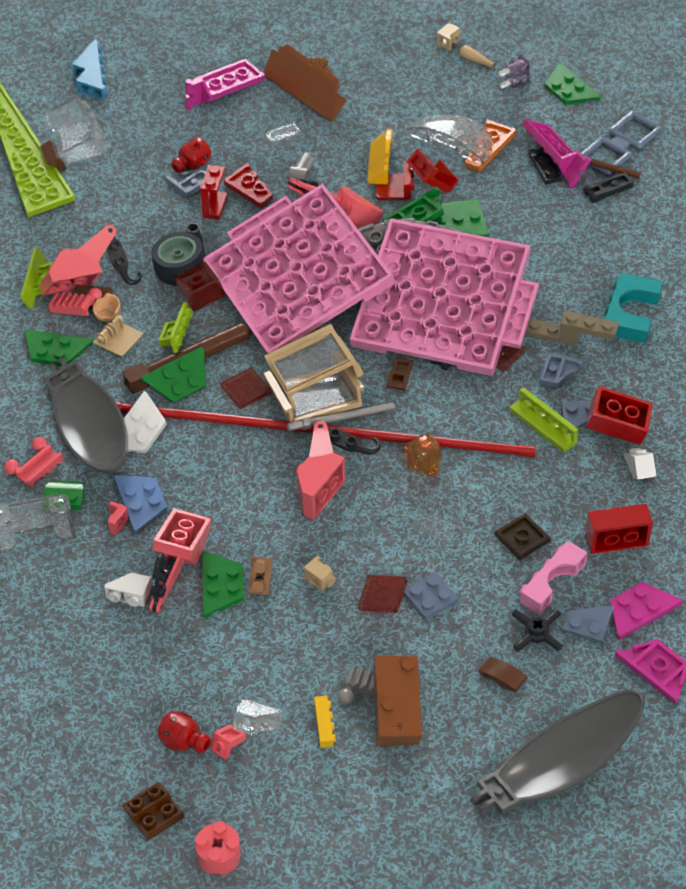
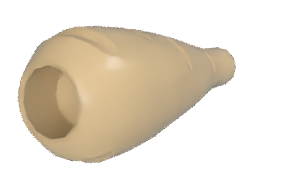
[459,45,495,69]

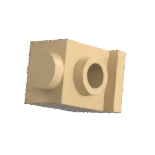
[437,23,461,51]
[304,555,336,591]

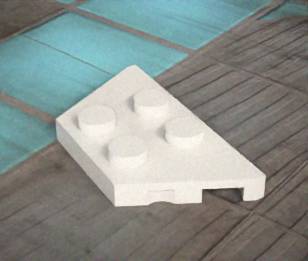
[124,391,167,453]

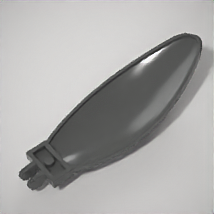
[44,357,128,473]
[470,689,645,815]

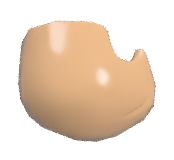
[93,293,121,322]

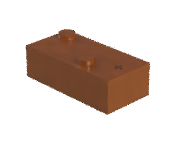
[373,655,422,745]

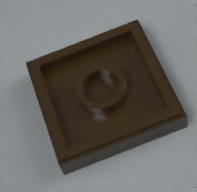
[494,513,551,560]

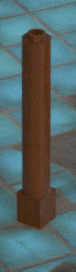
[122,322,250,395]

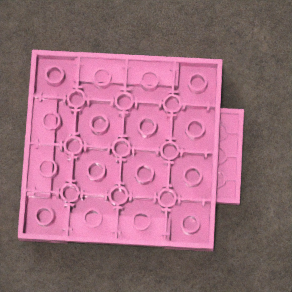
[203,184,396,354]
[349,218,539,376]

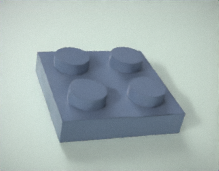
[402,571,459,621]

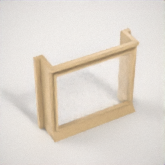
[264,324,364,409]
[263,351,364,423]

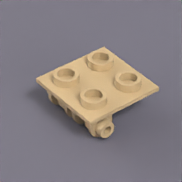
[93,315,144,357]

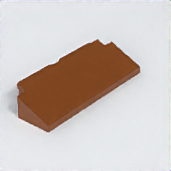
[263,44,347,122]

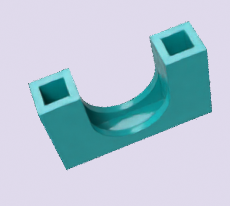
[602,272,663,343]

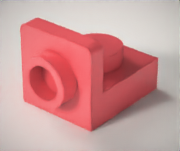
[108,501,129,536]
[210,724,246,760]

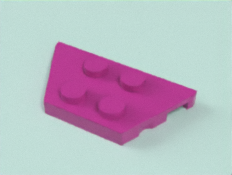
[609,582,682,640]
[615,639,686,705]

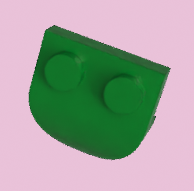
[42,481,85,510]

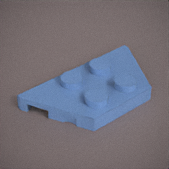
[114,475,167,535]

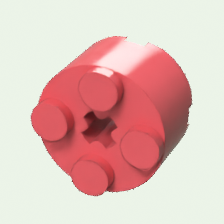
[195,821,241,875]

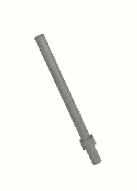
[287,402,395,431]

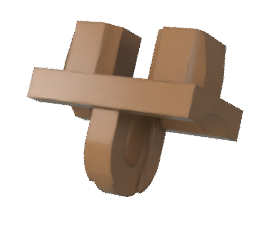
[248,556,273,595]

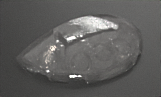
[402,114,493,165]

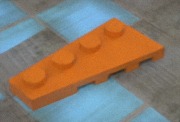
[465,120,516,172]

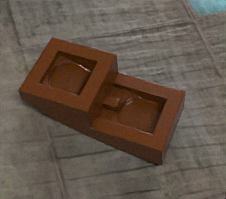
[387,357,414,391]
[478,656,527,692]

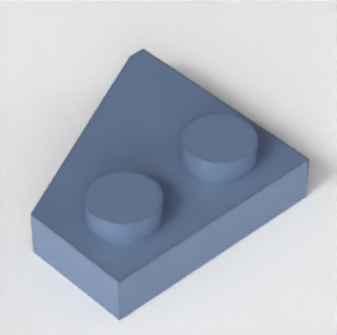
[165,168,206,198]
[539,353,583,388]
[561,401,591,433]
[563,605,614,643]

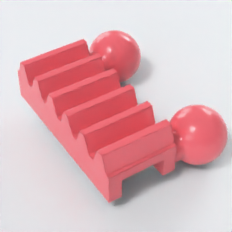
[48,288,102,316]
[4,437,63,487]

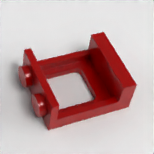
[407,149,459,193]
[200,165,228,220]

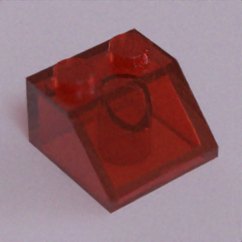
[174,262,225,312]

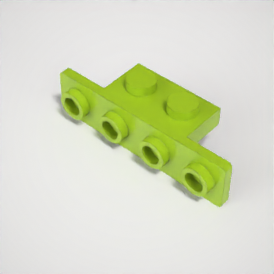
[20,247,53,309]
[158,302,193,353]

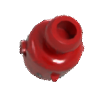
[171,137,211,173]
[157,711,211,753]

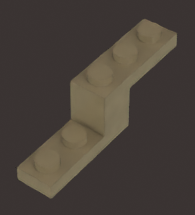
[525,311,619,346]

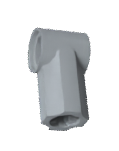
[288,153,314,181]

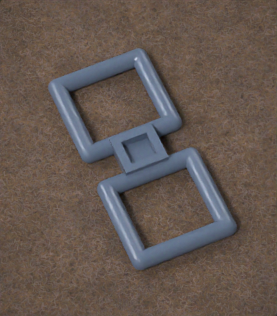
[581,111,662,176]

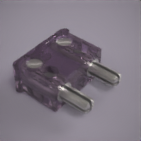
[498,55,530,89]

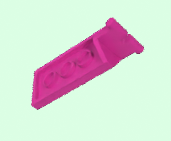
[185,59,265,110]
[522,119,591,189]

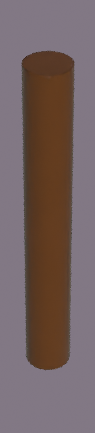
[590,158,641,179]

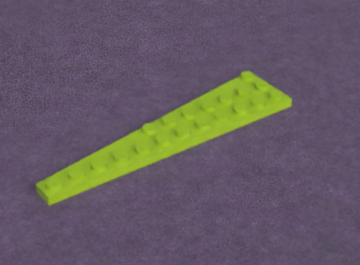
[0,82,76,218]

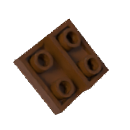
[122,782,185,841]

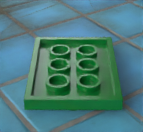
[434,198,489,237]

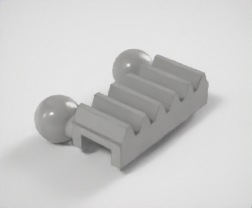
[338,665,374,705]

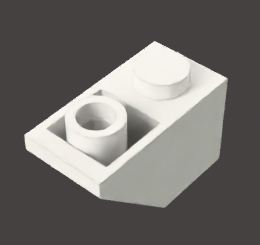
[624,448,656,480]
[104,573,152,607]

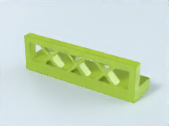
[509,387,578,453]

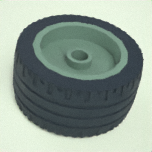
[151,232,206,286]

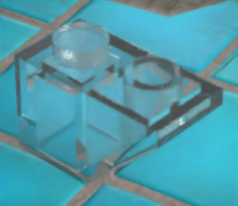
[232,699,283,735]

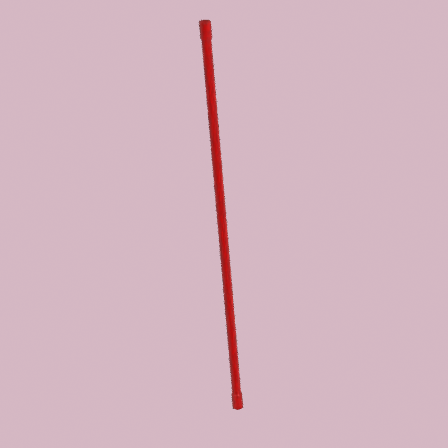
[116,402,536,458]

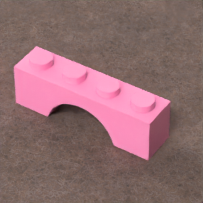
[519,541,588,615]

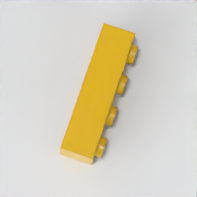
[314,695,336,748]

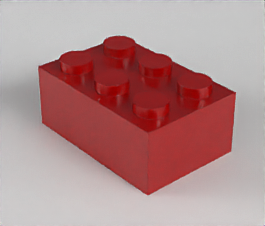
[586,386,653,445]
[585,504,653,554]

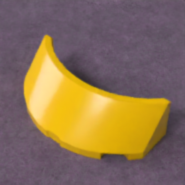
[367,129,393,185]

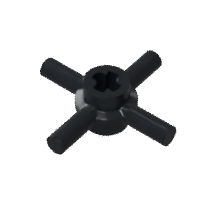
[512,609,563,652]

